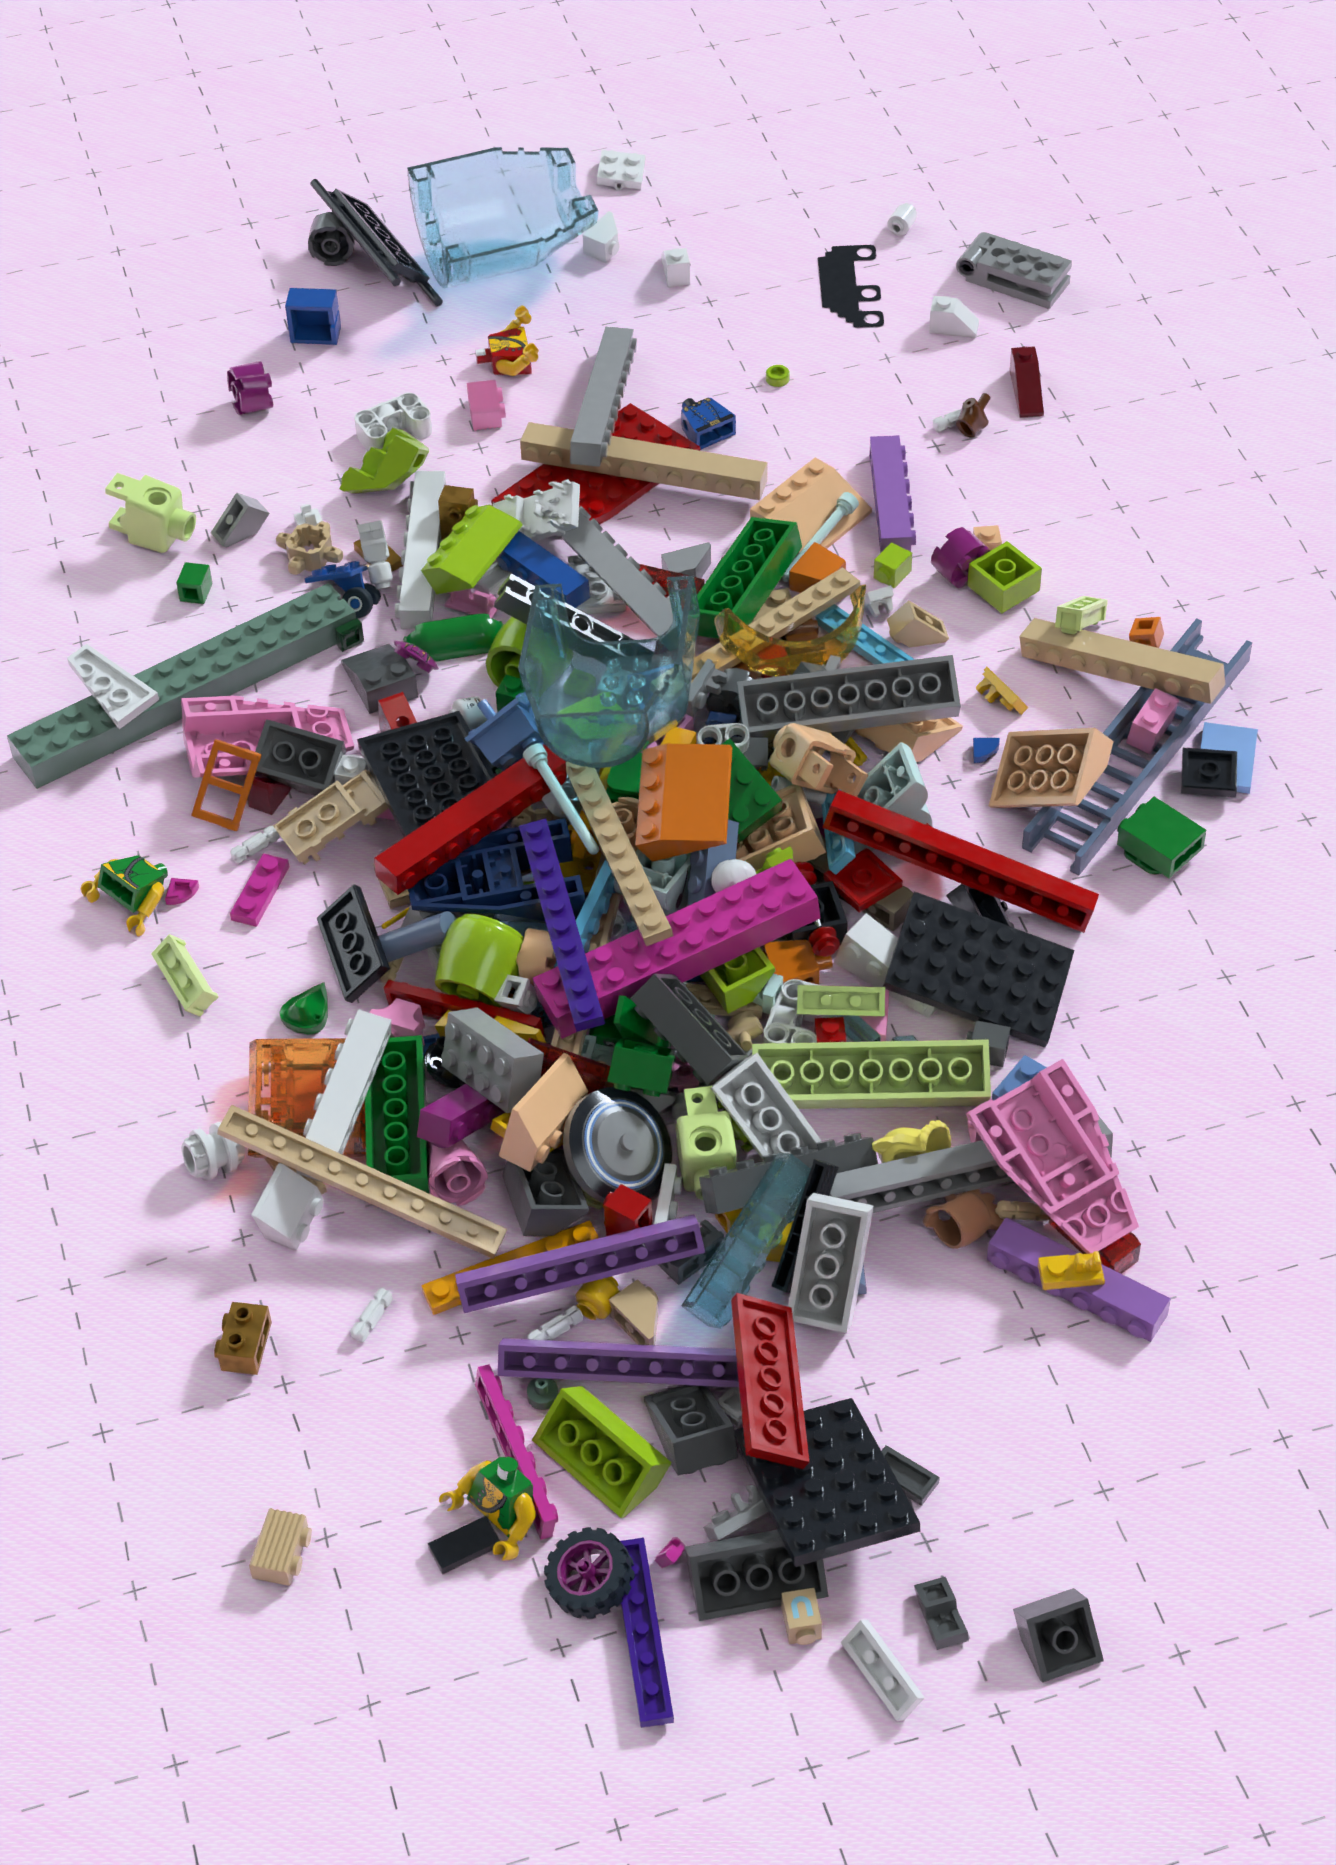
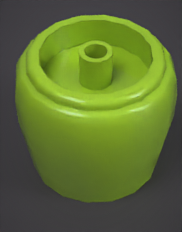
[485,617,573,697]
[435,914,524,1008]

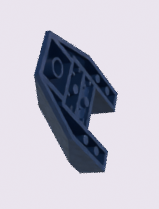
[408,818,585,923]

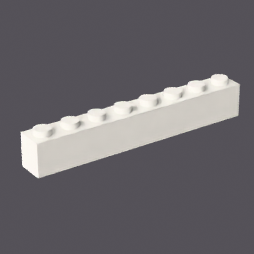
[395,471,447,629]

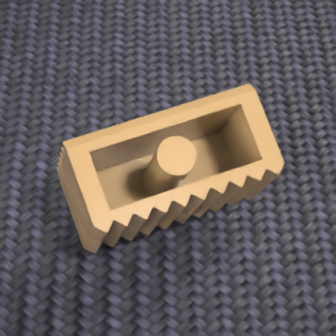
[249,1508,312,1586]

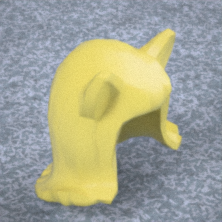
[872,1120,951,1163]

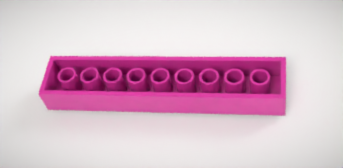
[532,859,821,1039]

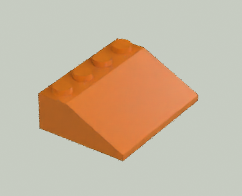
[635,743,732,862]

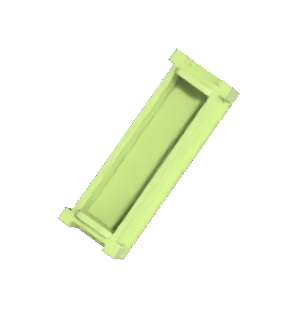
[1055,596,1108,634]
[151,934,219,1017]
[797,985,885,1016]

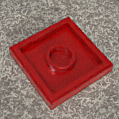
[824,848,903,913]

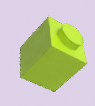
[873,542,913,588]

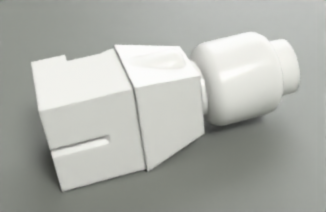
[357,520,393,589]

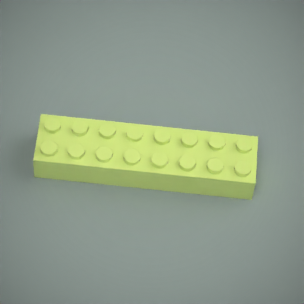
[752,1039,991,1109]

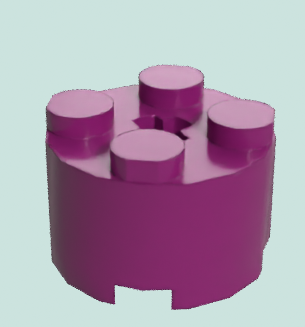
[227,361,273,415]
[931,527,991,589]

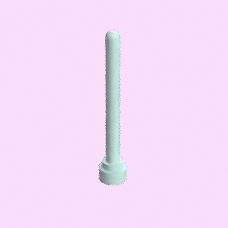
[781,492,859,582]
[523,743,599,855]

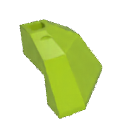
[339,427,429,493]

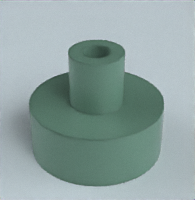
[527,1378,558,1410]

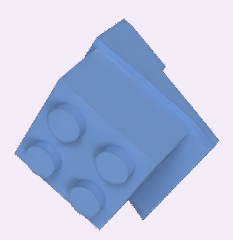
[465,693,550,771]

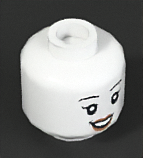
[448,696,487,731]

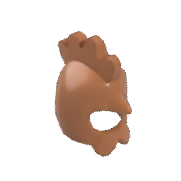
[923,1189,1004,1249]

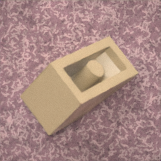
[887,600,949,648]
[609,1279,658,1345]

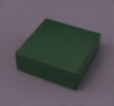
[335,618,364,652]

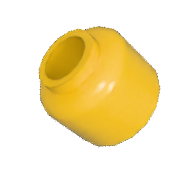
[575,1276,620,1320]

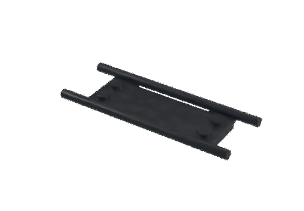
[310,179,443,306]

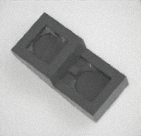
[914,1576,969,1650]

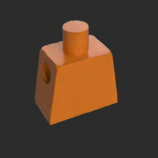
[789,542,846,593]
[763,940,833,985]

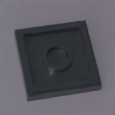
[1181,747,1237,798]

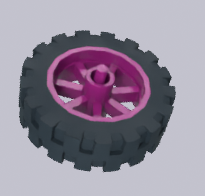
[544,1527,634,1619]

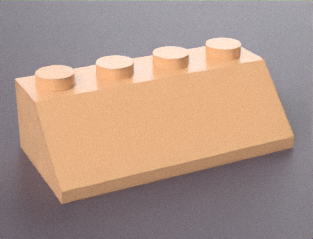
[498,1053,588,1172]

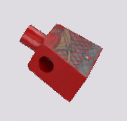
[378,692,417,732]

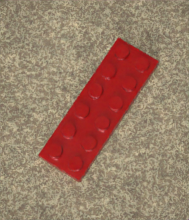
[731,1293,809,1469]

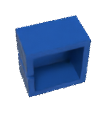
[285,288,341,345]

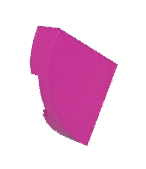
[165,878,199,905]
[654,1537,686,1568]

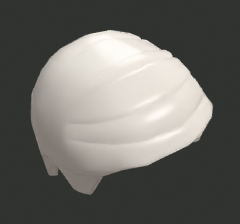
[712,859,756,893]

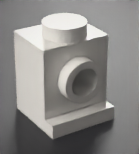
[494,975,537,1014]

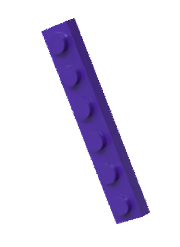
[620,1537,674,1728]

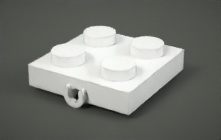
[596,150,646,190]

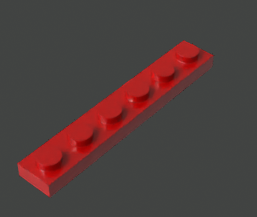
[383,979,545,1039]

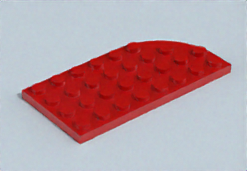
[491,403,700,524]

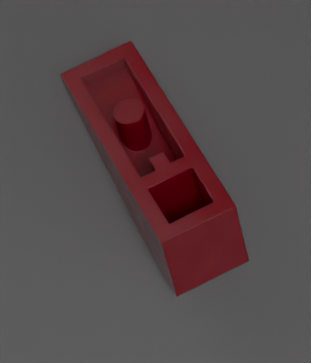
[1009,346,1044,418]

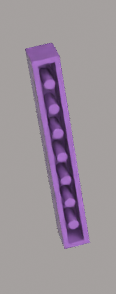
[455,1214,705,1313]
[497,1338,739,1387]

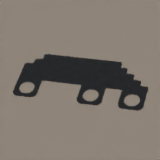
[818,245,884,327]

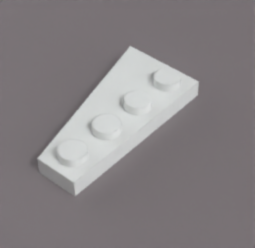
[67,643,159,729]

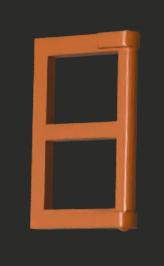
[191,739,262,831]

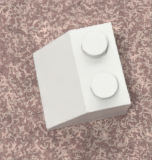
[251,1163,324,1251]

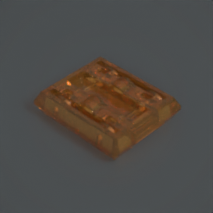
[248,1038,366,1158]

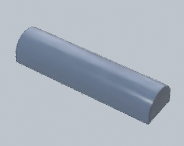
[378,911,457,962]

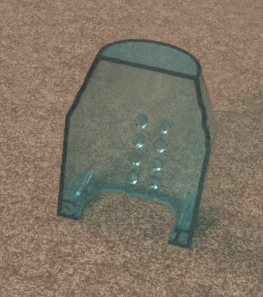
[518,576,700,768]

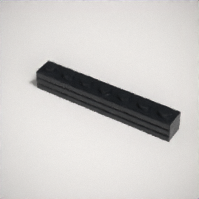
[771,1159,839,1293]

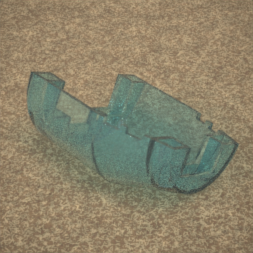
[407,147,599,289]

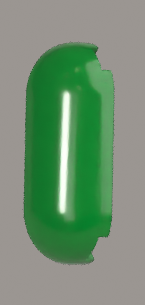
[403,614,503,662]

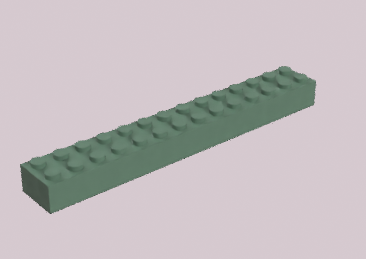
[7,583,356,789]

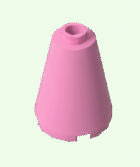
[428,1140,488,1206]

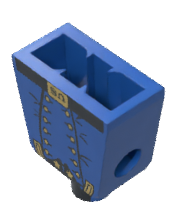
[681,397,736,450]

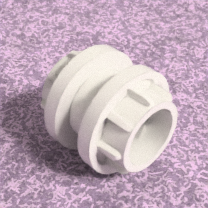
[181,1122,245,1180]

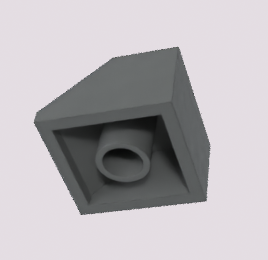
[1013,1588,1104,1683]

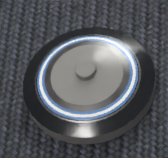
[563,1087,672,1203]

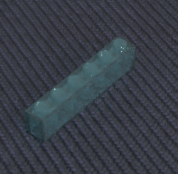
[681,1153,811,1329]

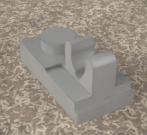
[682,659,728,717]
[703,1485,768,1540]

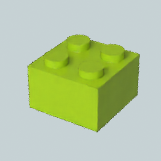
[967,541,1042,613]

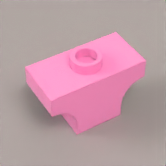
[369,998,425,1046]

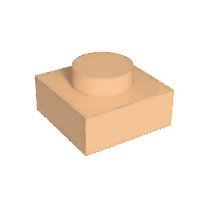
[973,525,1002,550]

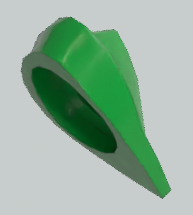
[279,982,328,1035]

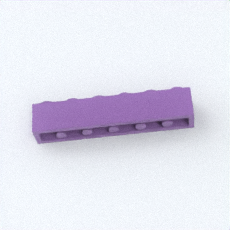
[869,435,916,553]
[987,1217,1171,1342]

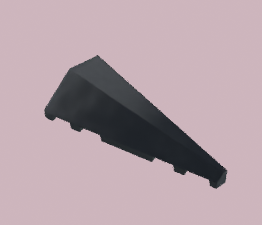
[946,884,1015,928]

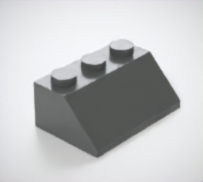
[502,1149,589,1237]

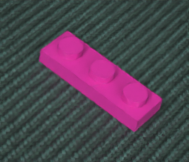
[230,853,290,927]

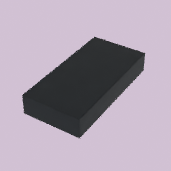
[428,1516,500,1575]

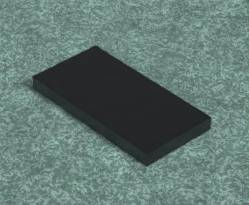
[317,884,390,1003]

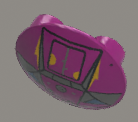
[394,641,439,673]

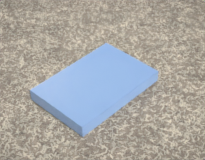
[1200,722,1258,794]

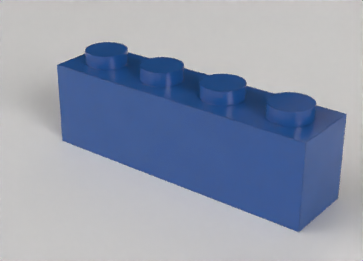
[497,531,590,608]

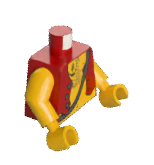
[475,305,539,376]

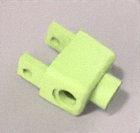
[105,473,196,553]
[675,1086,737,1200]

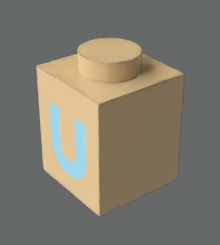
[781,1588,822,1645]

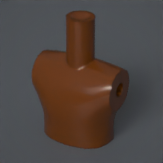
[956,393,991,438]

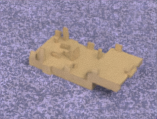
[273,770,389,865]

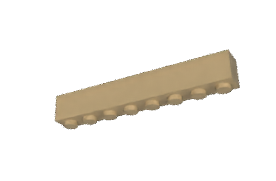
[1019,618,1225,704]

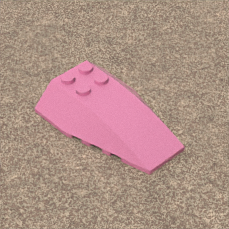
[181,696,354,777]
[966,1059,1139,1254]

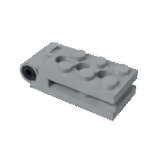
[956,232,1072,309]

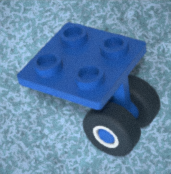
[304,561,381,619]

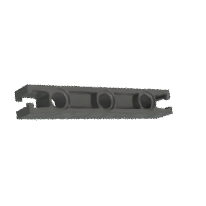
[493,574,654,676]

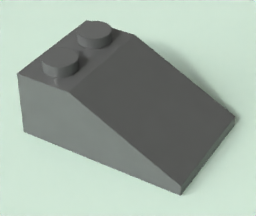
[341,644,418,714]
[255,719,346,796]
[644,1385,738,1476]

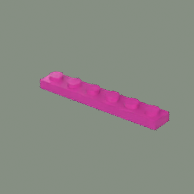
[475,1364,558,1540]

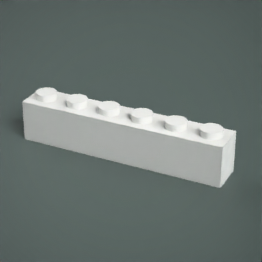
[296,1009,391,1182]

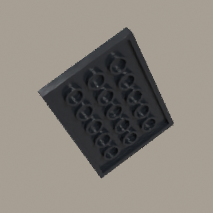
[357,711,495,837]
[883,891,1075,1048]
[734,1398,921,1567]

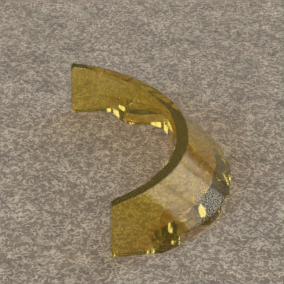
[714,584,866,677]

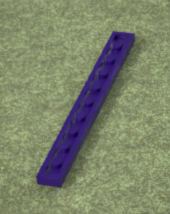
[519,818,605,1032]

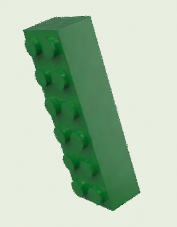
[686,517,802,640]
[365,1035,430,1194]

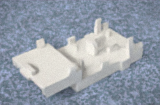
[493,480,580,542]

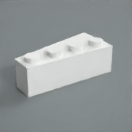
[834,913,938,1018]

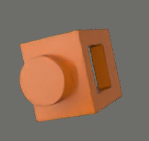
[1129,617,1164,648]

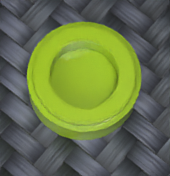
[766,365,790,387]

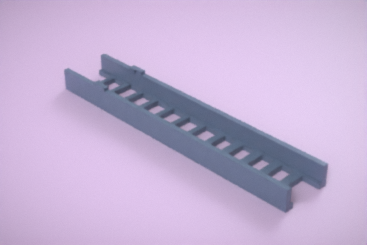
[1022,618,1253,875]

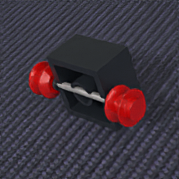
[786,862,848,957]

